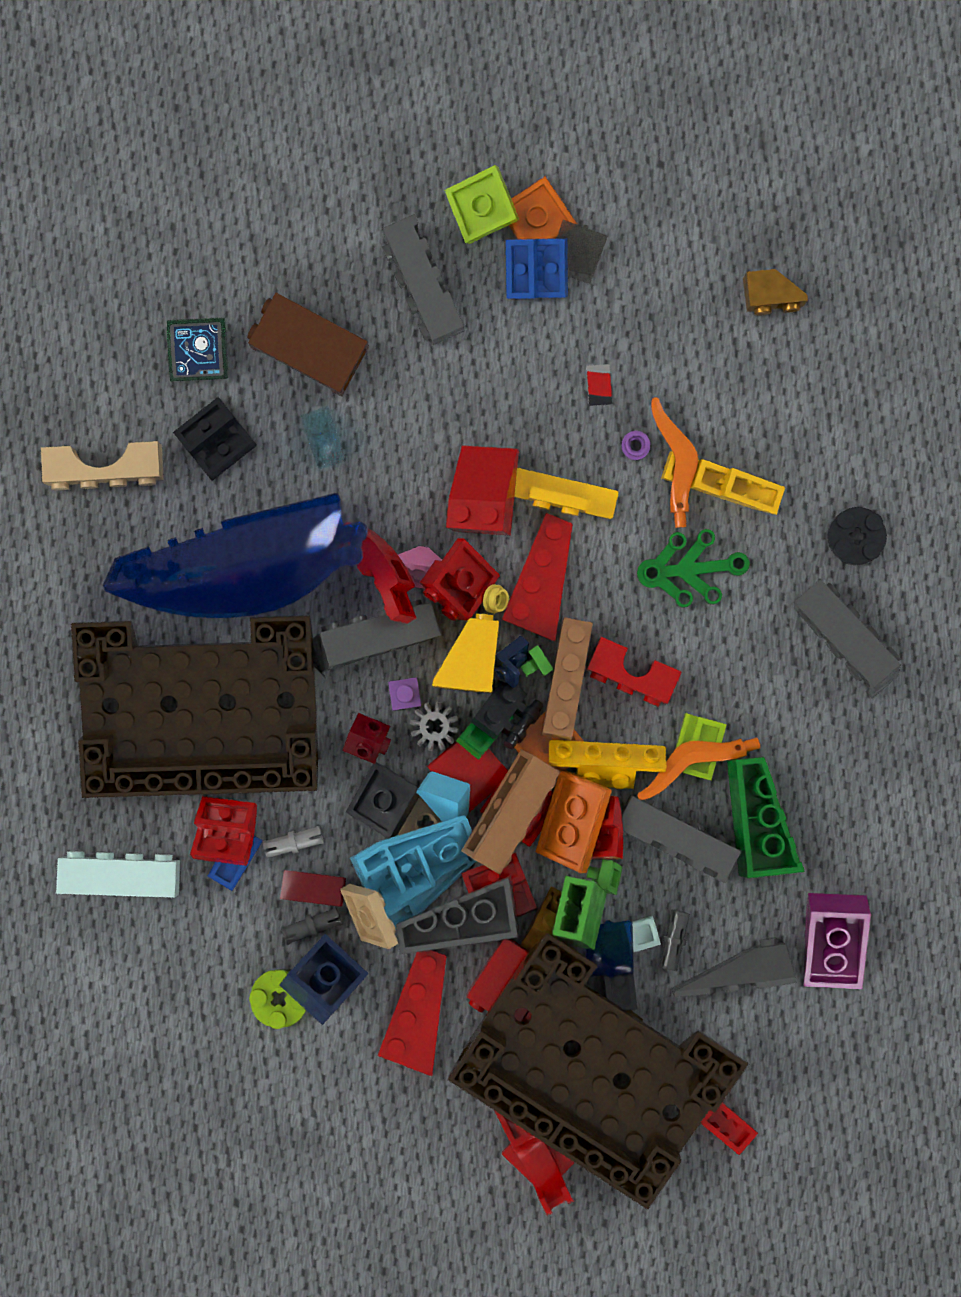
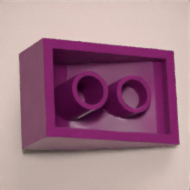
[803,893,871,989]

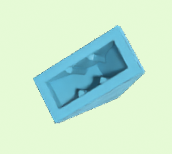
[416,771,470,822]

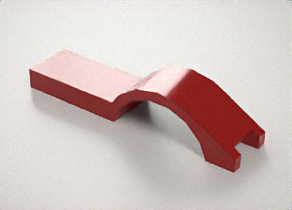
[495,1111,574,1216]

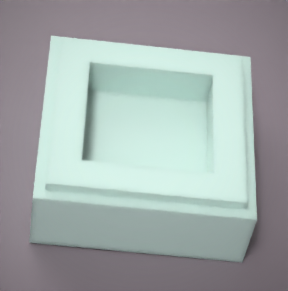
[625,916,661,952]

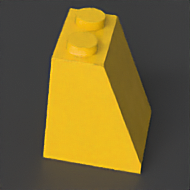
[432,614,499,693]

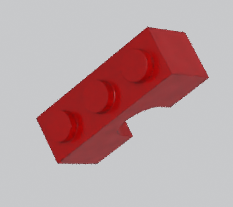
[586,637,682,707]

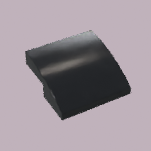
[173,397,257,481]

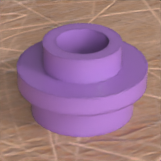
[621,431,651,460]

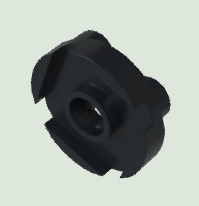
[827,507,887,565]

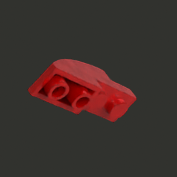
[343,522,417,623]

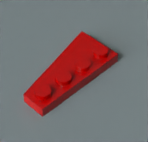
[501,513,573,642]
[377,950,447,1077]

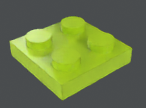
[444,165,520,244]

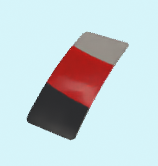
[586,364,612,406]

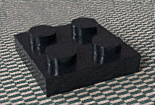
[346,762,419,839]

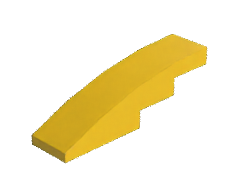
[661,451,785,515]

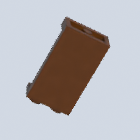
[247,293,369,397]

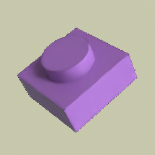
[388,677,421,711]

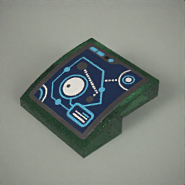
[167,317,229,381]

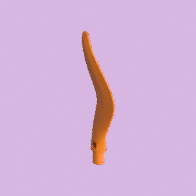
[651,397,698,528]
[638,737,760,800]

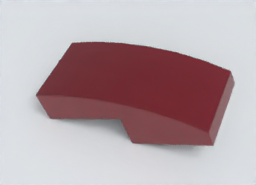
[280,870,346,907]

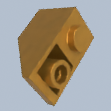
[743,269,808,316]
[520,886,562,951]

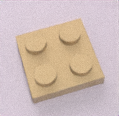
[340,884,398,949]

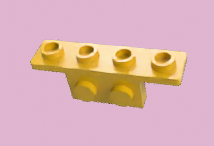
[515,468,619,519]
[548,740,666,789]

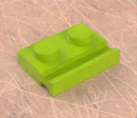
[675,713,727,781]

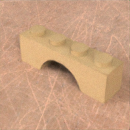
[41,441,163,490]

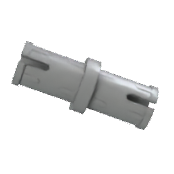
[263,826,324,859]

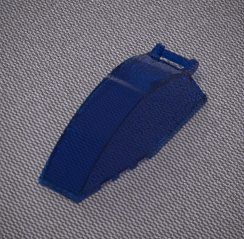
[103,493,368,618]

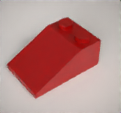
[446,446,519,536]

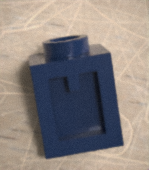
[494,636,529,688]

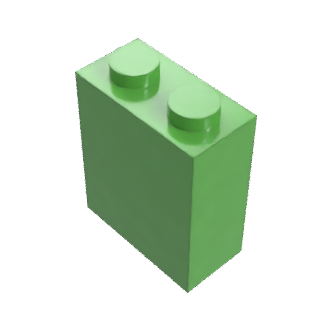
[552,876,607,950]

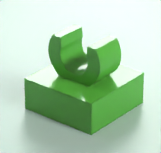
[520,645,554,677]
[586,859,623,895]

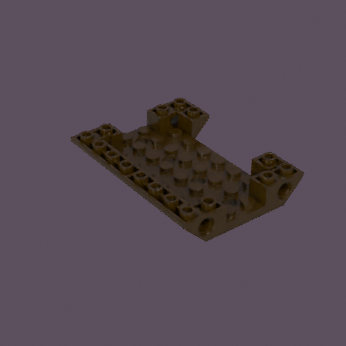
[71,615,318,798]
[448,932,749,1210]

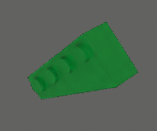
[727,757,805,878]

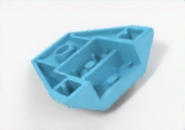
[350,815,476,928]

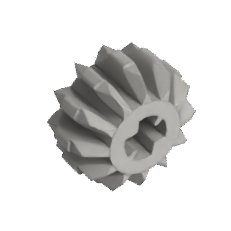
[410,702,459,751]

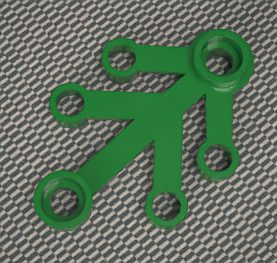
[637,529,750,608]

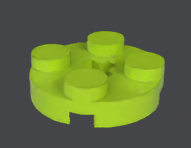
[249,969,306,1029]

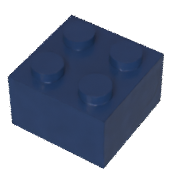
[279,934,369,1025]

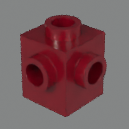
[342,713,392,764]

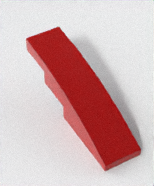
[701,1102,758,1155]

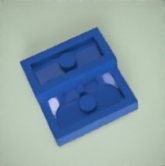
[506,238,568,299]

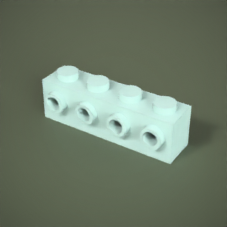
[56,851,180,898]

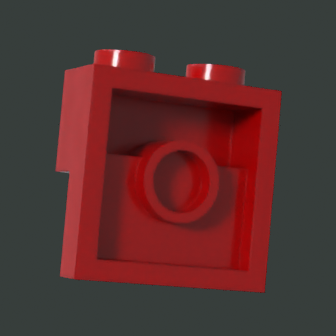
[419,538,500,621]

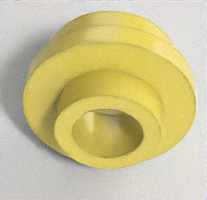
[483,584,509,614]

